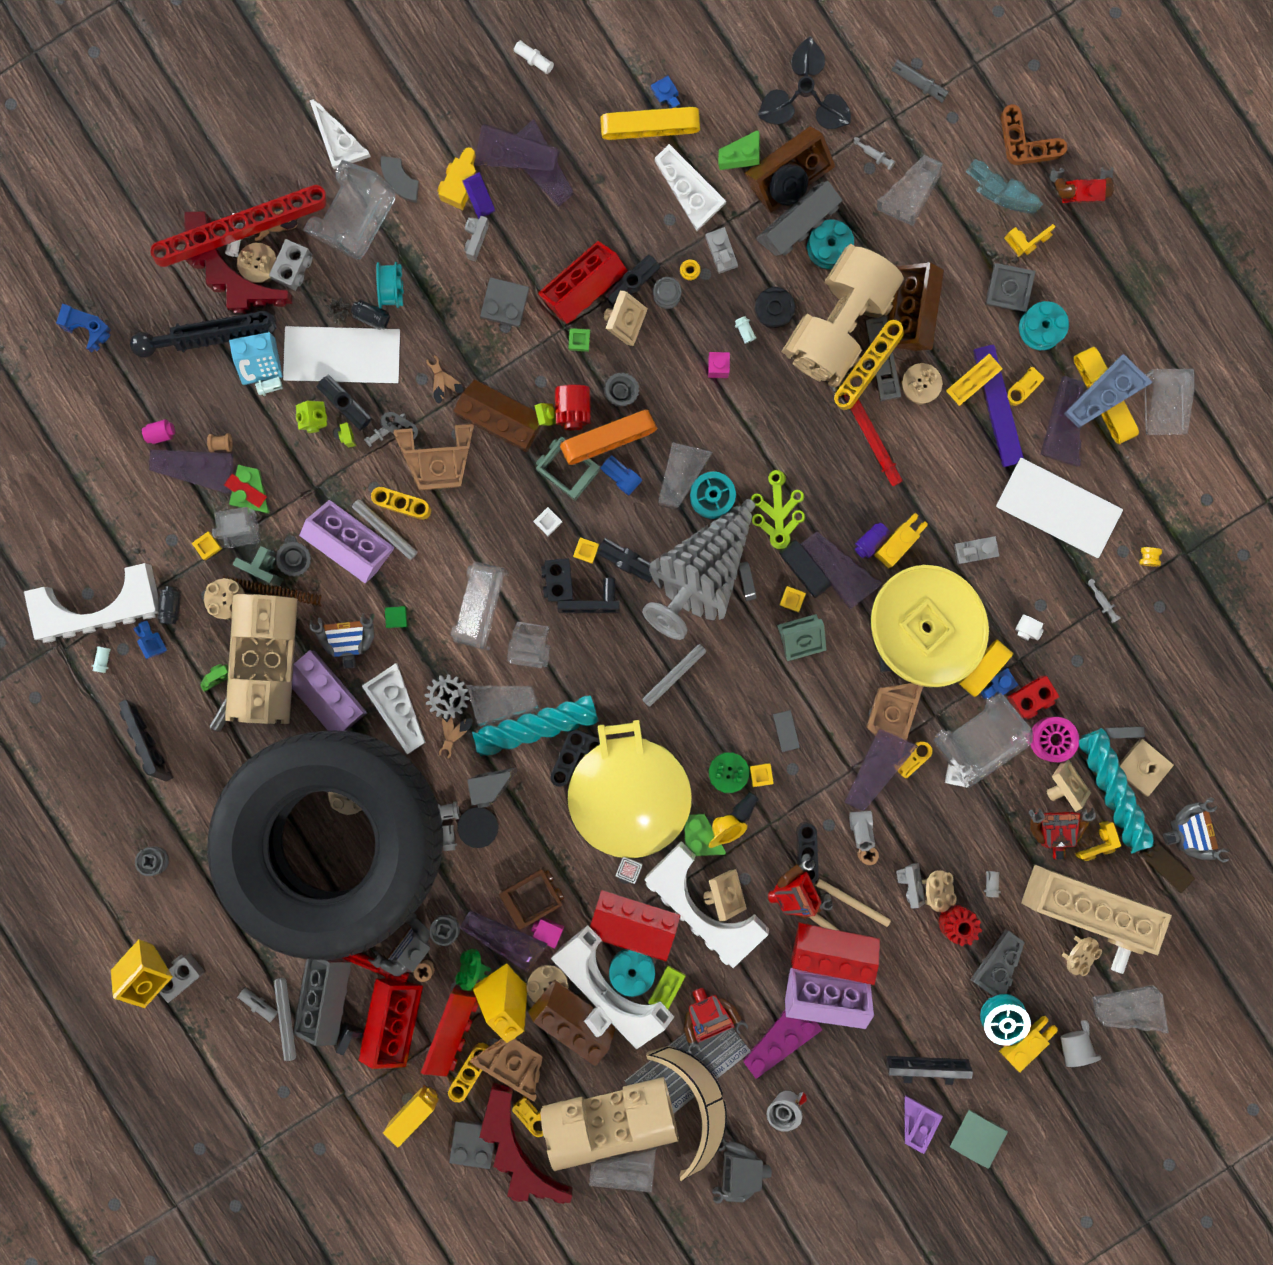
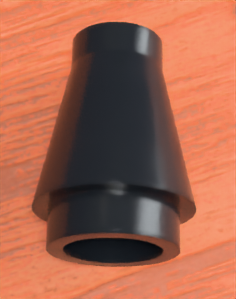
[731,792,759,823]

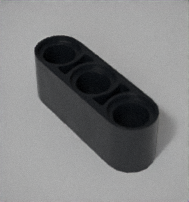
[779,540,832,598]
[796,822,819,883]

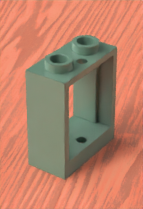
[536,436,600,501]

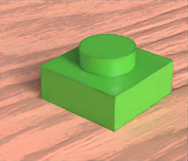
[568,328,590,352]

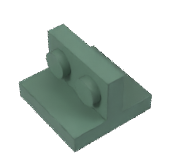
[233,546,283,586]
[777,614,826,661]

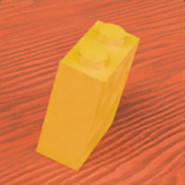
[383,1085,439,1148]

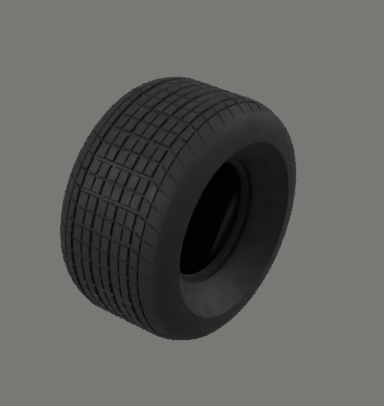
[207,730,443,960]

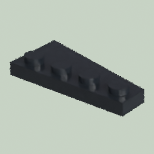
[118,700,174,782]

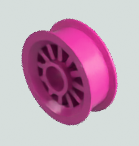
[1030,717,1079,762]

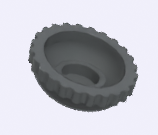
[604,372,639,407]
[275,541,311,576]

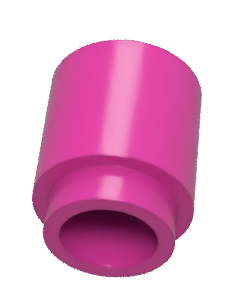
[142,419,175,444]

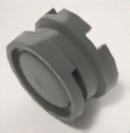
[653,277,682,309]
[135,846,169,876]
[430,914,460,946]

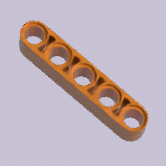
[560,410,657,465]

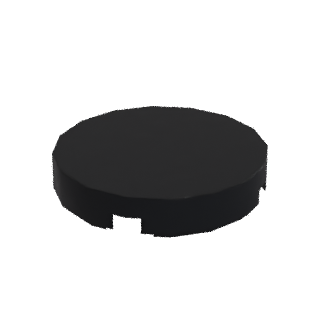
[769,163,808,206]
[755,287,795,328]
[457,807,499,848]

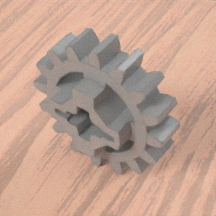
[425,675,470,719]

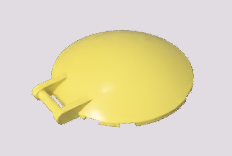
[568,720,691,858]

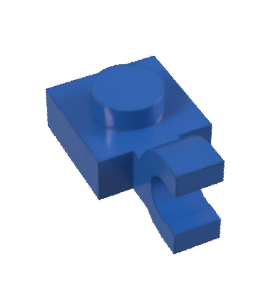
[651,76,680,109]
[134,621,167,659]
[980,668,1018,699]

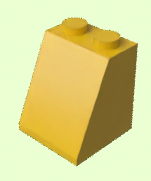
[111,939,173,1008]
[473,963,527,1043]

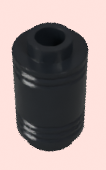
[351,299,390,330]
[157,586,181,624]

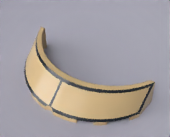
[646,1046,727,1181]

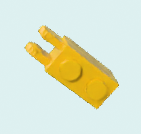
[437,147,477,210]
[874,513,928,568]
[999,1016,1058,1072]

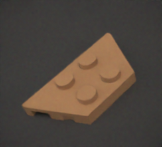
[866,683,923,758]
[470,1039,543,1101]

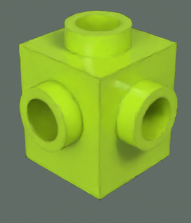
[296,401,327,433]

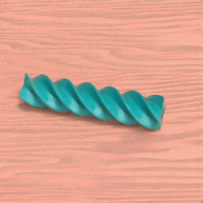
[472,696,599,756]
[1079,728,1154,854]

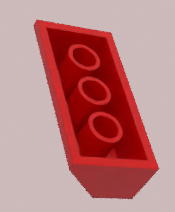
[537,241,628,324]
[590,890,681,961]
[791,922,880,985]
[358,979,423,1069]
[421,985,479,1076]

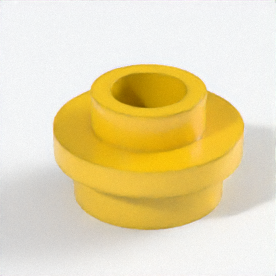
[680,260,700,280]

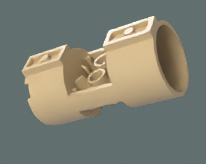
[781,244,904,387]
[225,594,298,724]
[541,1077,679,1171]

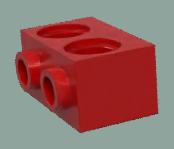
[1007,676,1059,719]

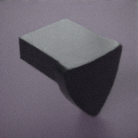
[334,1022,365,1056]

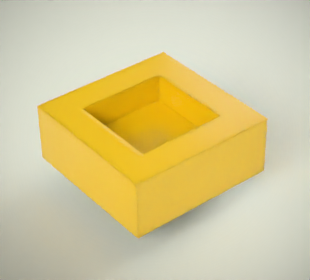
[192,531,222,560]
[573,537,599,564]
[779,586,806,613]
[750,763,773,787]

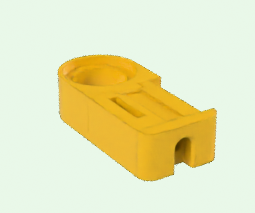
[1007,367,1044,406]
[893,741,932,778]
[512,1096,543,1137]

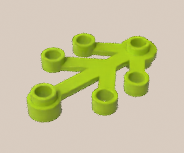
[751,470,805,549]

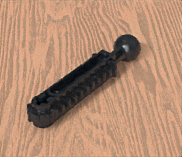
[130,311,277,358]

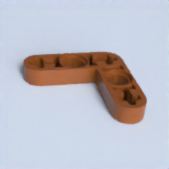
[1001,104,1067,165]

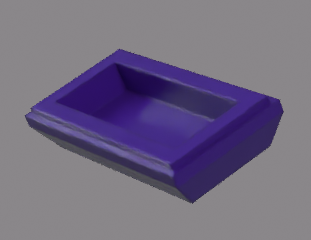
[462,172,495,219]

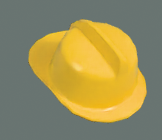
[708,815,747,848]

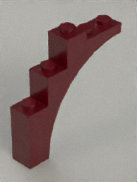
[184,211,292,316]
[479,1082,573,1204]

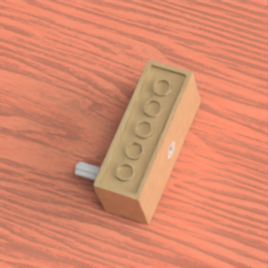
[1021,864,1172,974]

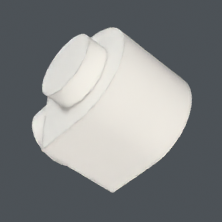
[1015,615,1044,640]

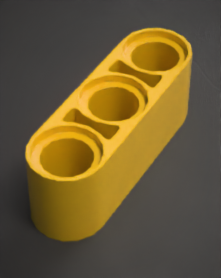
[371,487,431,520]
[958,639,1013,697]
[448,1043,489,1102]

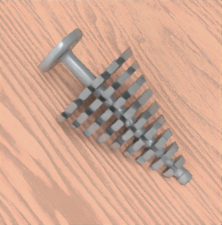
[642,499,755,640]

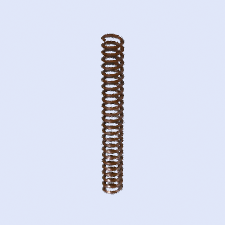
[223,575,322,607]

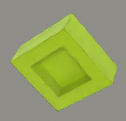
[534,403,556,426]
[338,423,356,448]

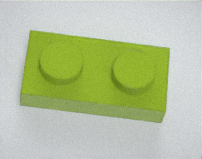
[648,965,686,1009]

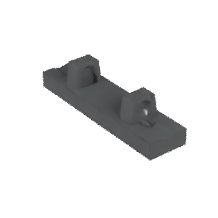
[865,317,901,402]

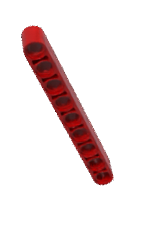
[150,185,327,267]

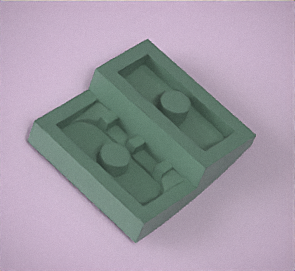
[950,1109,1008,1169]

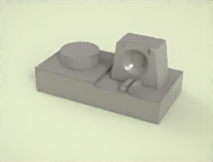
[464,216,489,262]
[705,227,738,274]
[954,536,999,564]
[896,863,925,908]

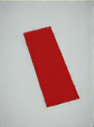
[224,474,267,508]

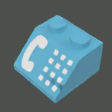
[229,332,283,385]

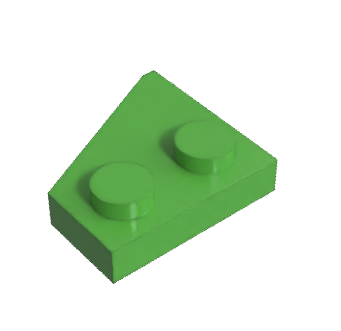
[718,131,760,170]
[229,465,270,514]
[200,664,229,692]
[684,814,726,856]

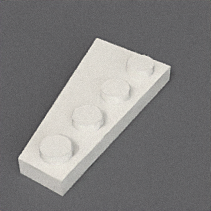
[655,144,726,231]
[362,663,426,754]

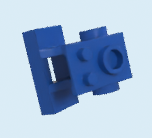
[56,304,111,352]

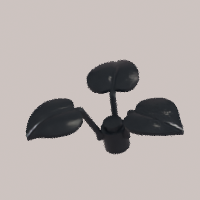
[758,37,851,129]

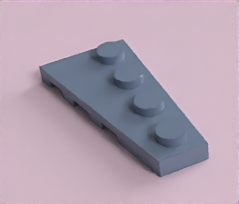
[1064,354,1153,428]

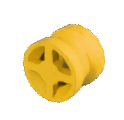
[1139,547,1162,567]

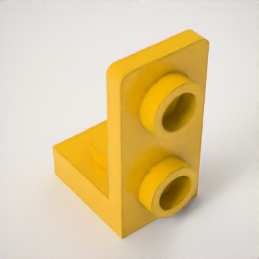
[1004,224,1055,257]
[1075,821,1121,861]

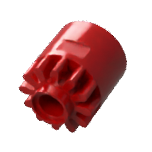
[555,385,591,431]
[939,905,982,946]

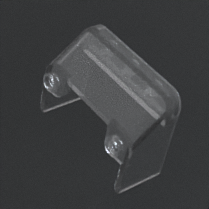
[451,562,509,651]

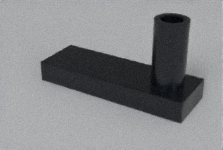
[558,578,620,613]

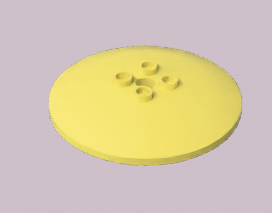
[871,565,989,687]

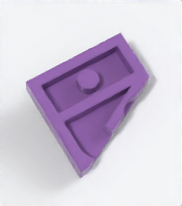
[905,1095,943,1154]

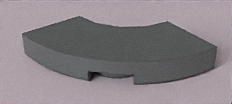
[381,156,420,203]

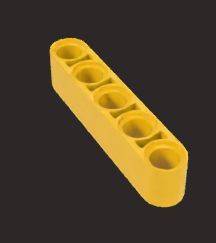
[600,107,700,140]
[834,320,904,410]
[1074,347,1139,444]

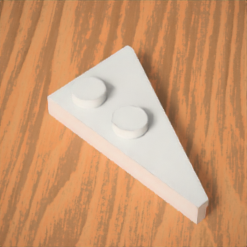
[310,99,371,169]

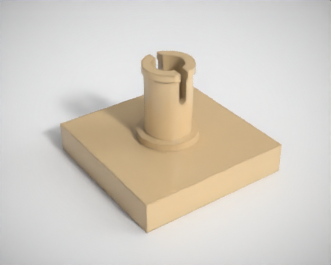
[604,290,648,346]
[1119,739,1174,797]
[1047,759,1091,812]
[704,869,747,921]

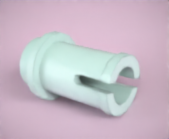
[735,316,756,344]
[255,376,283,396]
[92,647,111,673]

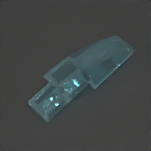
[966,159,1043,214]

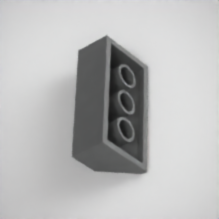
[755,181,843,256]
[467,767,517,808]
[293,958,351,1046]

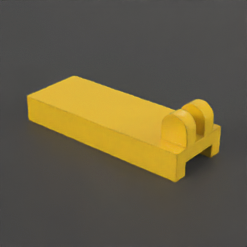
[946,353,1003,406]

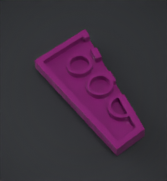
[743,1009,822,1079]

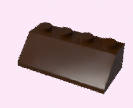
[745,126,836,213]
[888,262,944,351]
[453,379,542,453]
[528,979,616,1066]

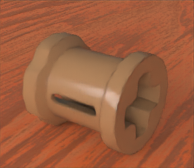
[207,433,233,453]
[857,848,879,865]
[414,960,435,982]

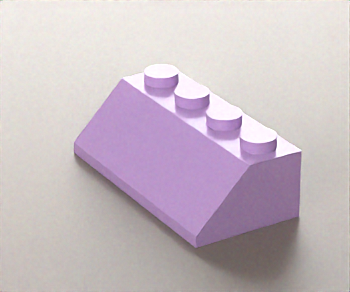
[299,500,395,583]
[292,650,367,731]
[785,968,874,1029]

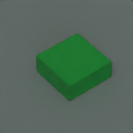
[385,606,408,628]

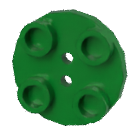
[709,752,749,793]
[456,949,491,991]

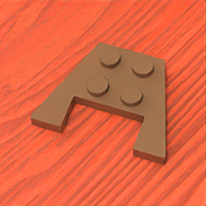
[393,424,474,491]

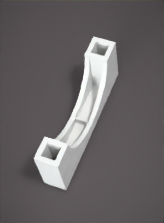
[24,563,159,643]
[645,841,769,968]
[551,925,674,1050]

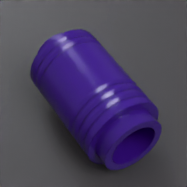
[855,523,891,558]

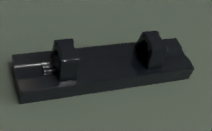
[886,1056,973,1085]

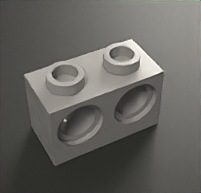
[269,239,312,291]
[159,953,206,1003]

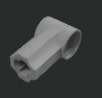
[849,811,875,851]

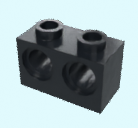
[541,558,574,603]

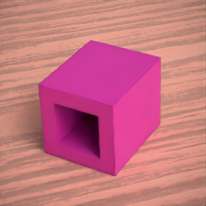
[708,352,730,378]
[531,917,564,949]

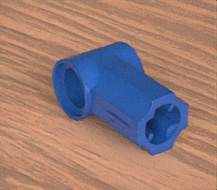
[600,455,643,496]

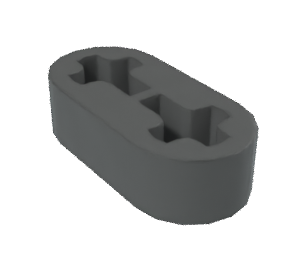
[380,412,418,439]
[738,561,756,601]
[1105,726,1145,738]

